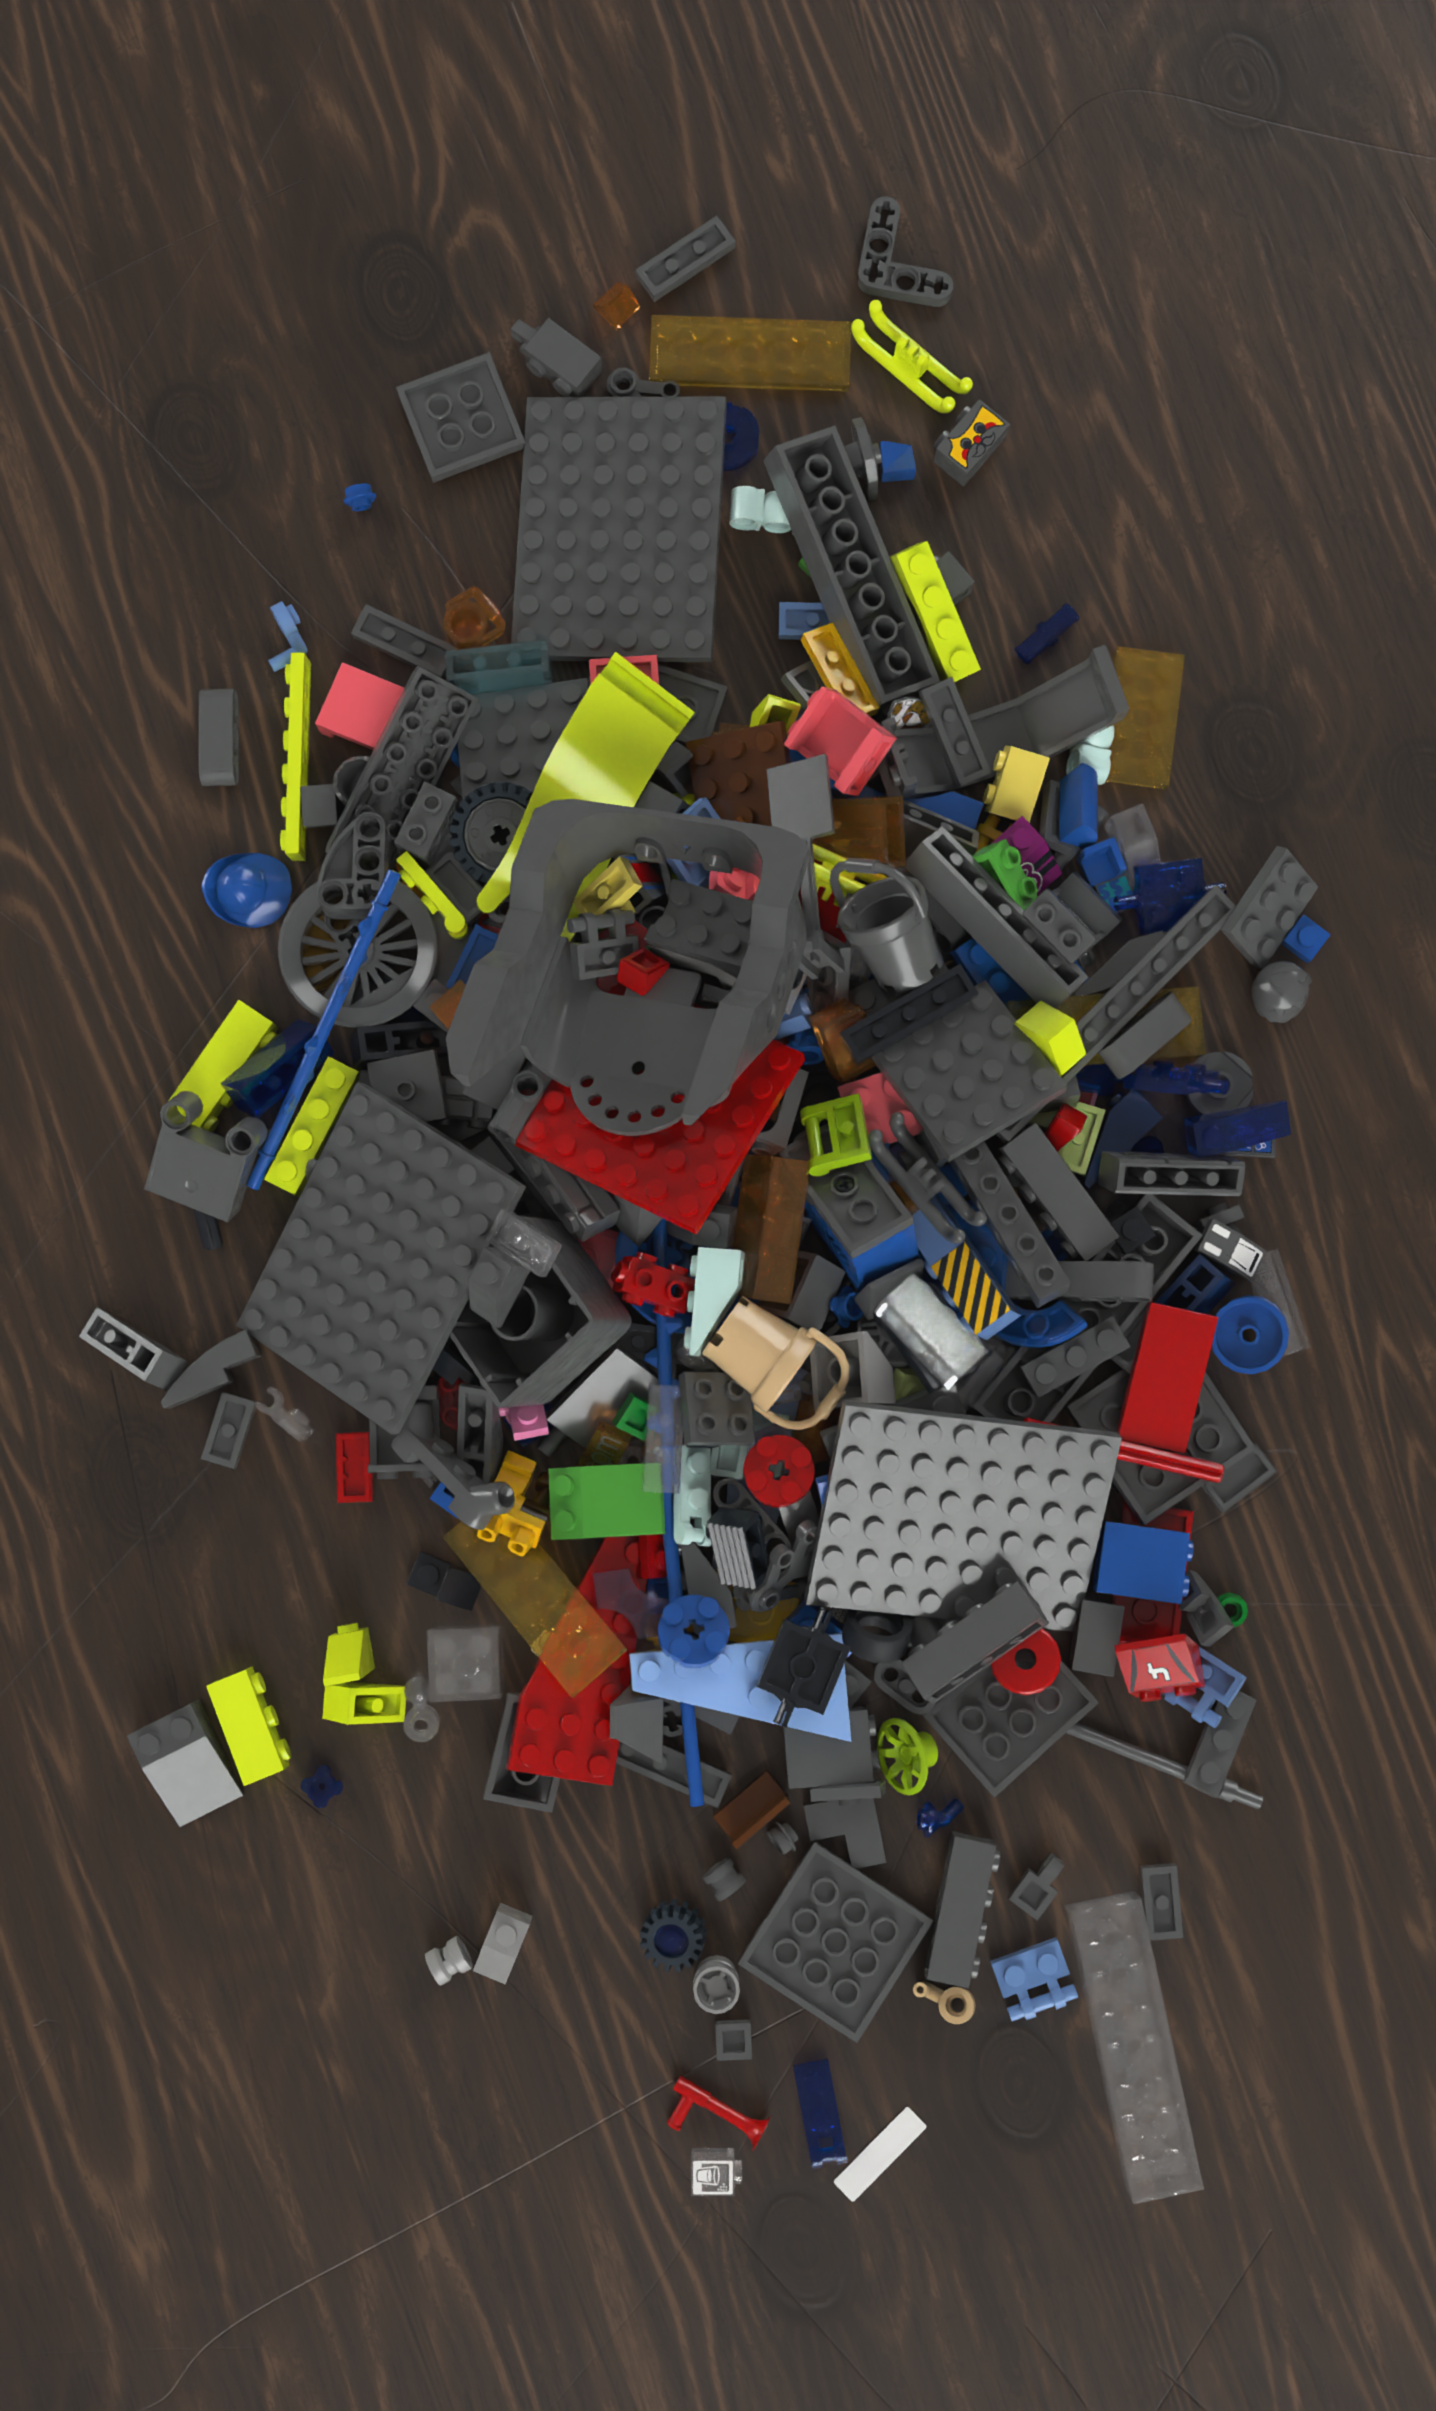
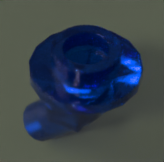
[917,1798,964,1838]

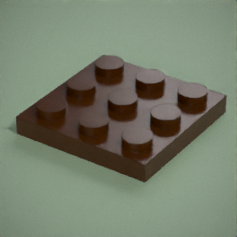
[686,721,791,826]

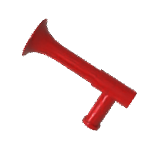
[666,2075,771,2151]

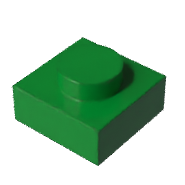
[612,1392,660,1441]

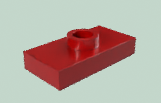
[336,1432,374,1503]

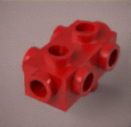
[611,1252,695,1318]

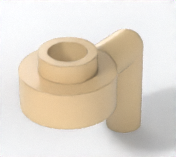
[913,1981,976,2024]

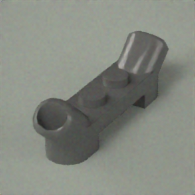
[391,1402,515,1530]

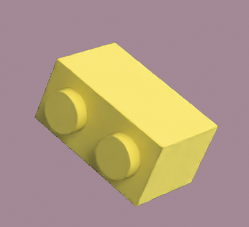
[982,745,1050,823]

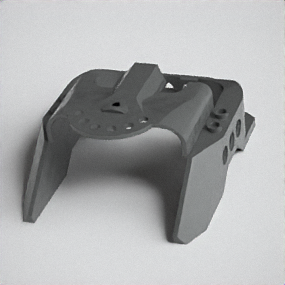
[446,799,811,1136]

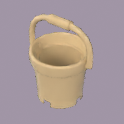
[701,1296,849,1430]

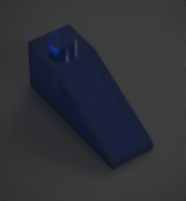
[1184,1100,1291,1157]

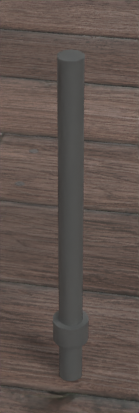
[1066,1722,1263,1810]

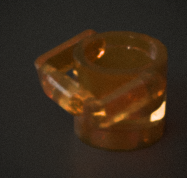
[443,586,506,656]

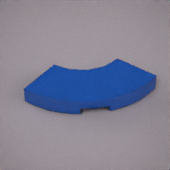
[995,1300,1088,1348]

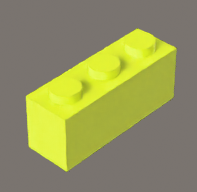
[206,1666,291,1786]

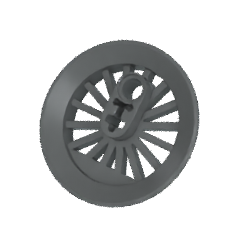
[278,870,438,1028]

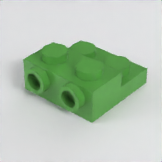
[971,839,1038,911]

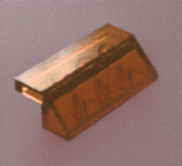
[732,1155,810,1304]

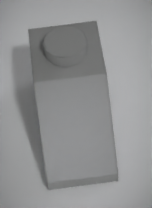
[473,1903,533,1984]

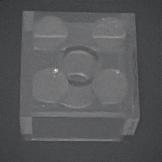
[427,1624,504,1702]

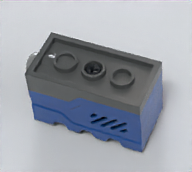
[778,1123,919,1293]

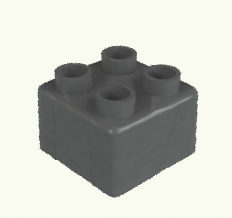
[450,1215,632,1408]

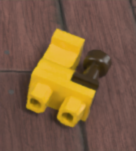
[477,1450,550,1556]

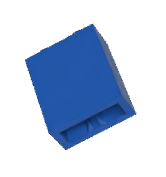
[1091,1520,1194,1604]

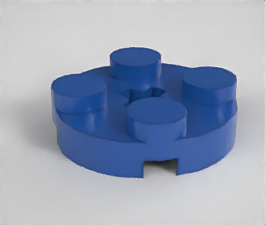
[658,1595,730,1668]

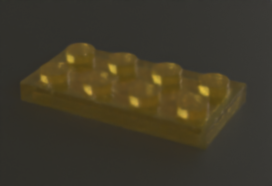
[1106,646,1185,789]

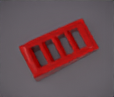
[1044,1103,1087,1152]

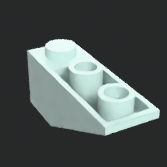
[684,1247,745,1357]

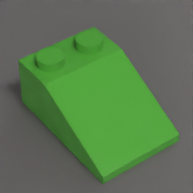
[548,1463,666,1540]

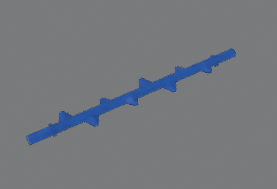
[246,869,401,1190]
[644,1218,684,1484]

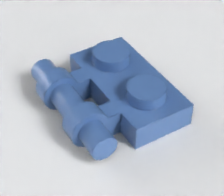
[1163,1647,1247,1728]
[990,1937,1078,2022]

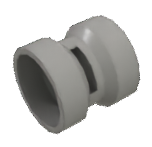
[425,1936,473,1986]

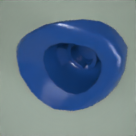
[201,853,292,928]

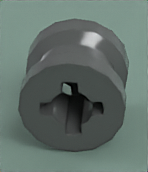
[702,1856,746,1902]

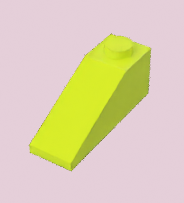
[323,1623,375,1686]

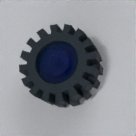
[640,1899,707,1972]

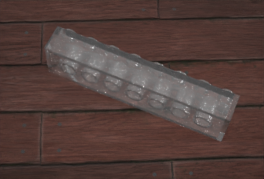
[1065,1891,1204,2204]

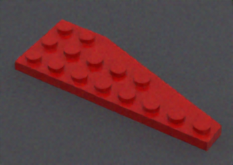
[506,1536,647,1786]

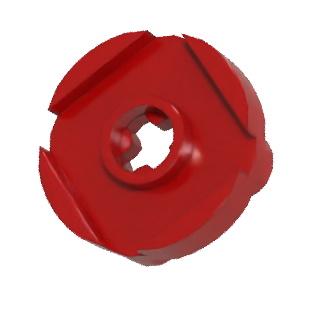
[743,1435,815,1508]

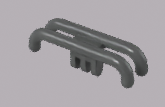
[868,1112,987,1244]

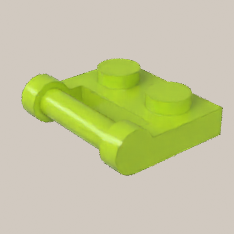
[800,1093,872,1177]

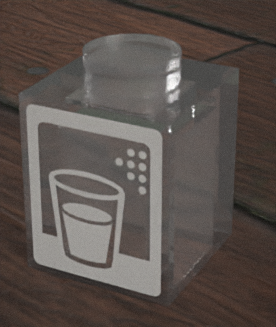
[691,2148,742,2196]

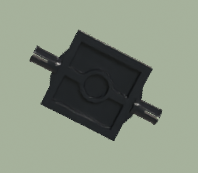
[756,1607,851,1727]

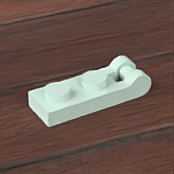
[673,1445,712,1547]

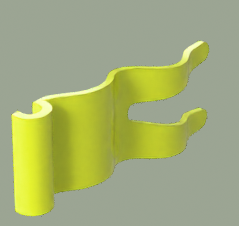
[476,652,695,942]

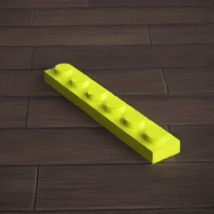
[280,653,311,861]

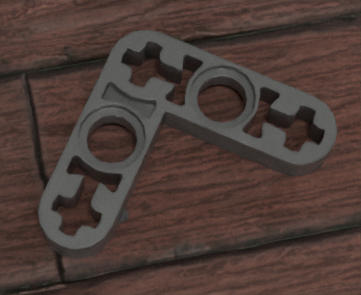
[858,196,953,307]

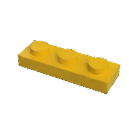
[800,623,879,717]

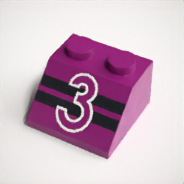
[990,816,1062,896]

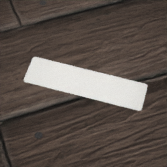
[834,2107,926,2202]

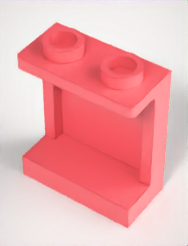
[315,662,404,750]
[784,686,897,796]

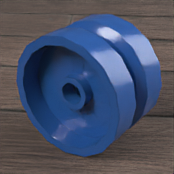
[1212,1295,1290,1374]

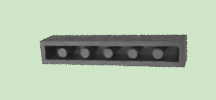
[903,826,1089,1009]

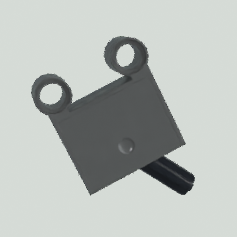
[144,1091,267,1250]

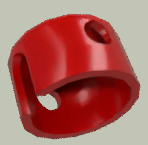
[990,1628,1061,1696]

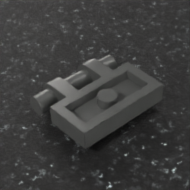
[567,908,639,980]

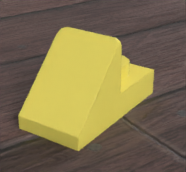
[573,856,643,915]

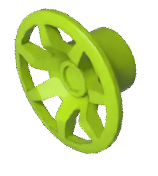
[876,1718,938,1796]

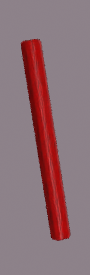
[1023,1418,1224,1483]

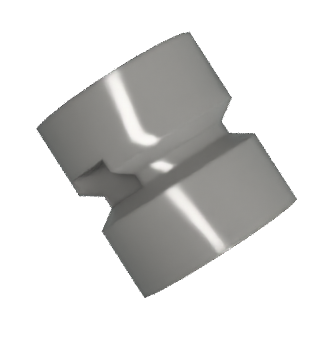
[693,1955,740,2014]

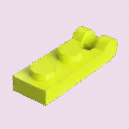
[396,851,469,940]

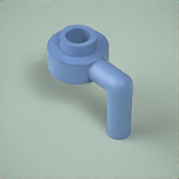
[268,601,308,672]

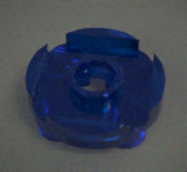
[723,402,760,471]

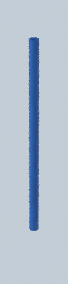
[663,1484,704,1807]

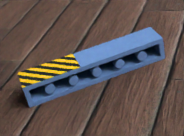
[887,1143,1021,1340]

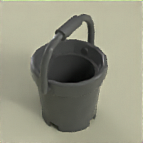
[830,858,943,993]

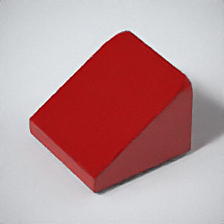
[617,948,670,996]

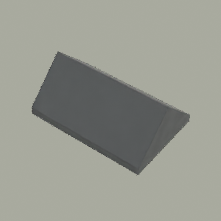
[483,1692,560,1813]

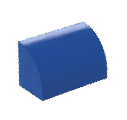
[1059,763,1098,848]

